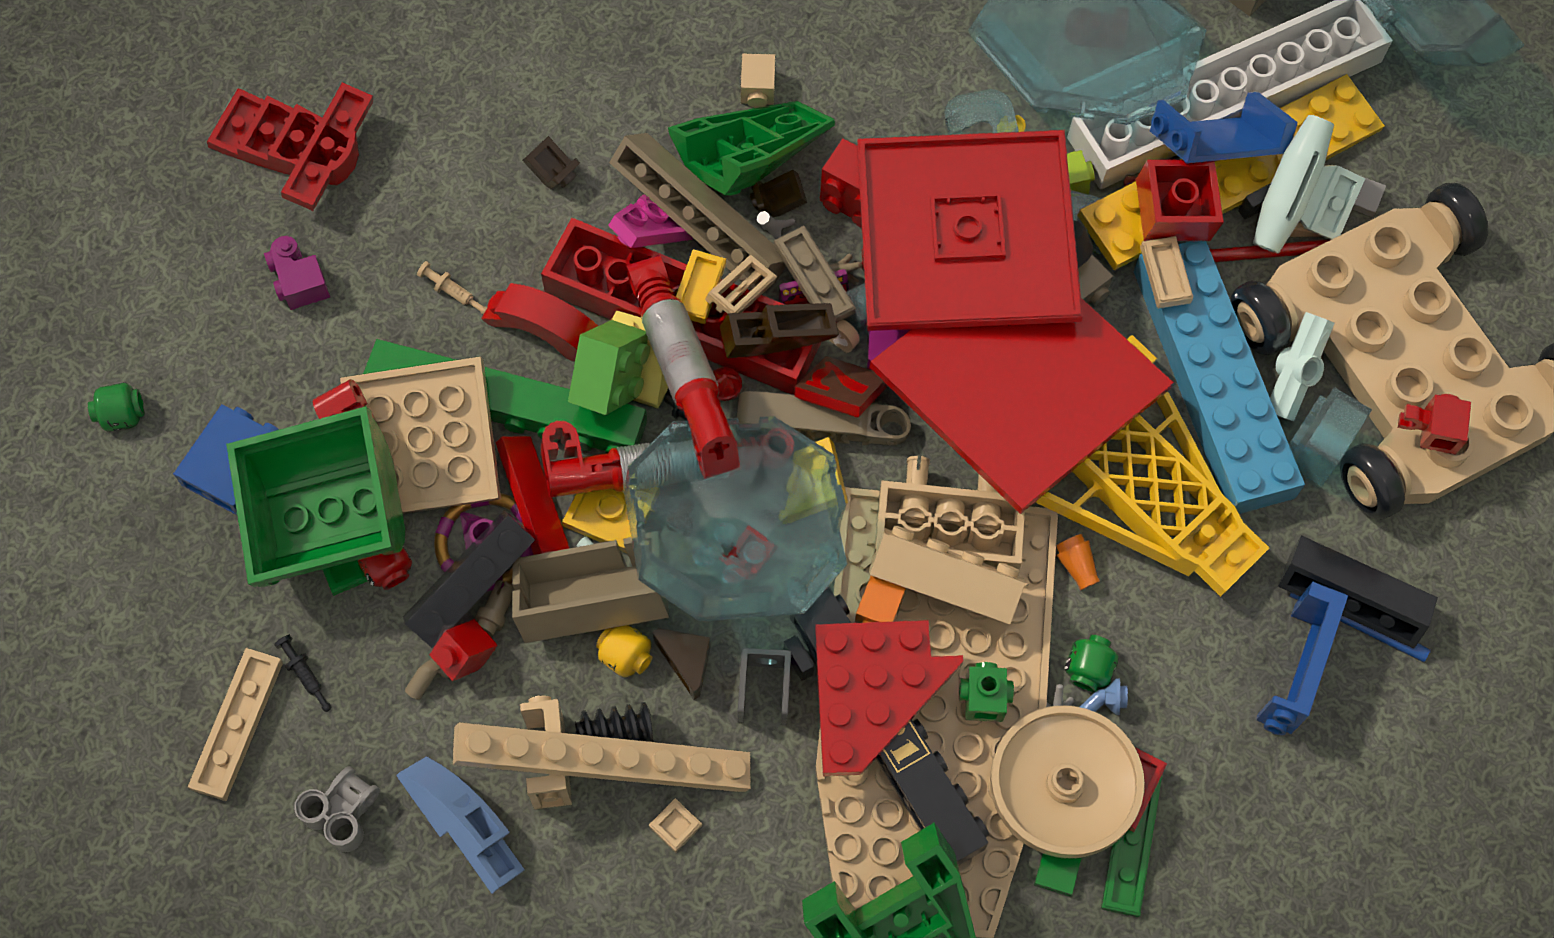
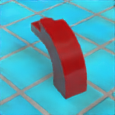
[481,283,598,361]

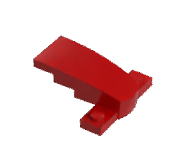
[207,82,373,211]

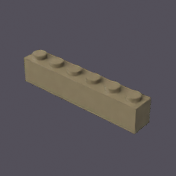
[609,133,786,290]

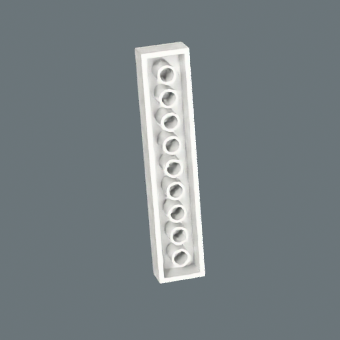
[1067,0,1393,190]

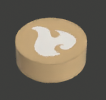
[829,320,860,353]

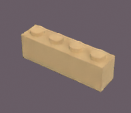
[869,526,1025,624]

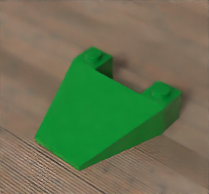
[802,822,976,938]

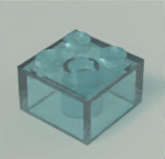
[1289,387,1372,489]

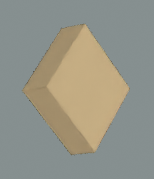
[649,798,702,853]

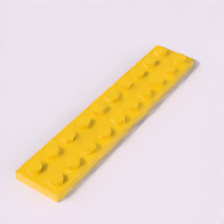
[1077,74,1385,270]

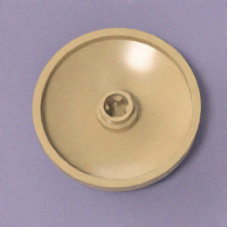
[990,706,1144,858]

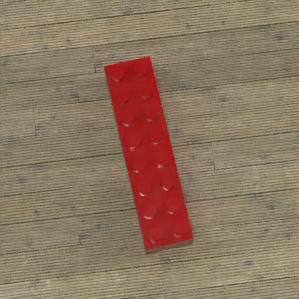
[541,218,821,395]

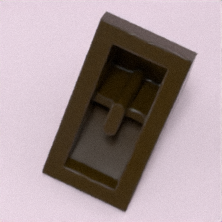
[653,628,711,700]

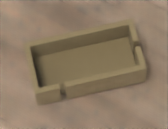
[512,533,669,643]

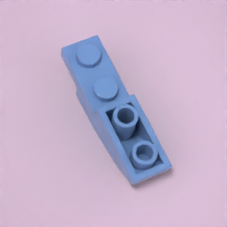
[396,756,525,894]

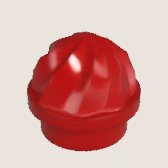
[713,367,742,401]

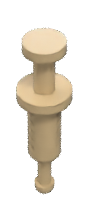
[417,261,487,315]

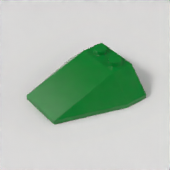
[668,101,835,195]

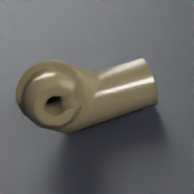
[405,658,449,700]

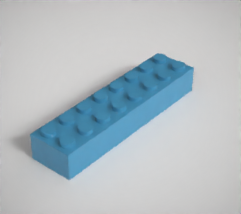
[1133,241,1305,514]

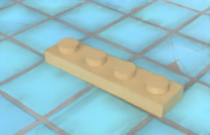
[188,648,283,801]

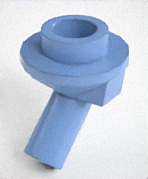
[1080,678,1128,715]

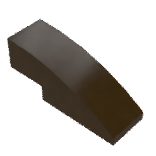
[720,303,839,358]

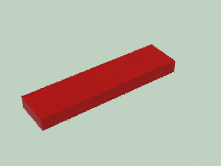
[495,436,569,555]

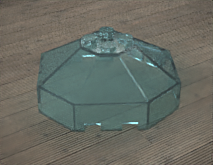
[624,416,847,622]

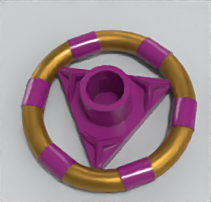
[434,493,534,591]

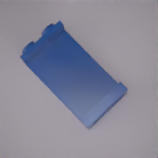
[1150,92,1298,163]

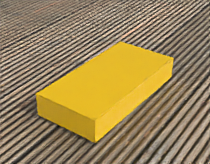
[676,249,726,324]

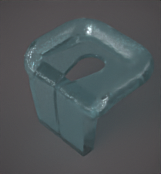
[944,89,1019,135]

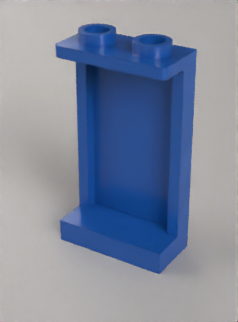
[1256,582,1348,735]

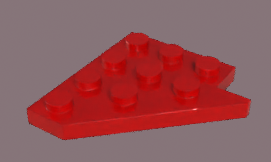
[815,620,964,777]

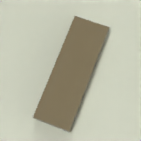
[774,226,856,323]

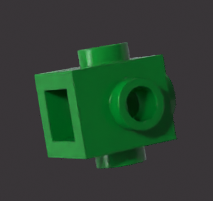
[959,662,1014,722]

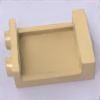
[520,696,572,809]

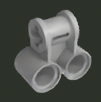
[294,766,380,852]

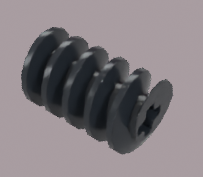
[575,702,654,742]

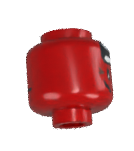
[358,546,412,590]

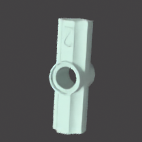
[1270,312,1335,421]

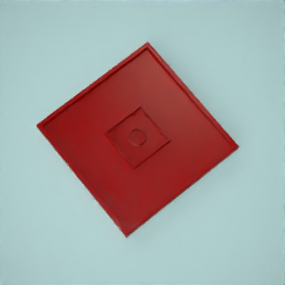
[857,130,1083,331]
[869,298,1174,514]

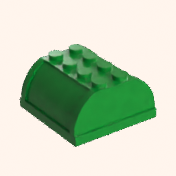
[226,406,405,587]

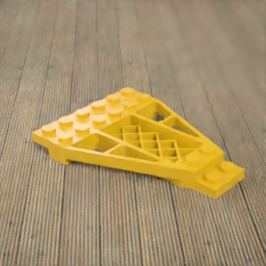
[1035,335,1269,597]

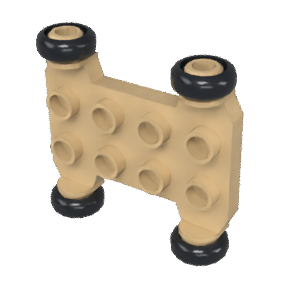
[1230,183,1554,520]

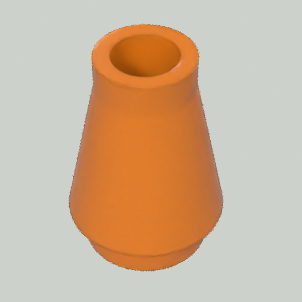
[1056,534,1100,590]

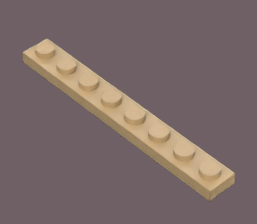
[453,722,751,792]

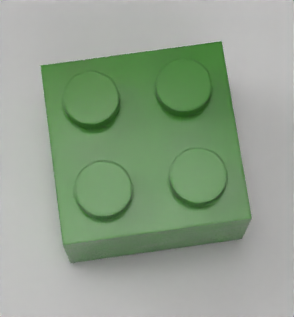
[568,320,650,415]

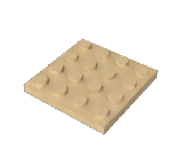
[340,357,501,514]

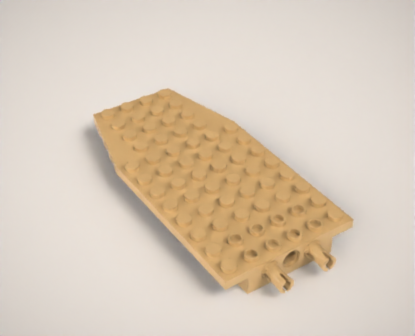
[815,456,1058,938]

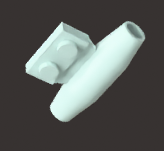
[1253,115,1365,253]

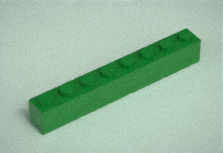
[363,339,647,454]

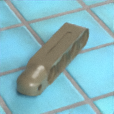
[735,391,911,445]

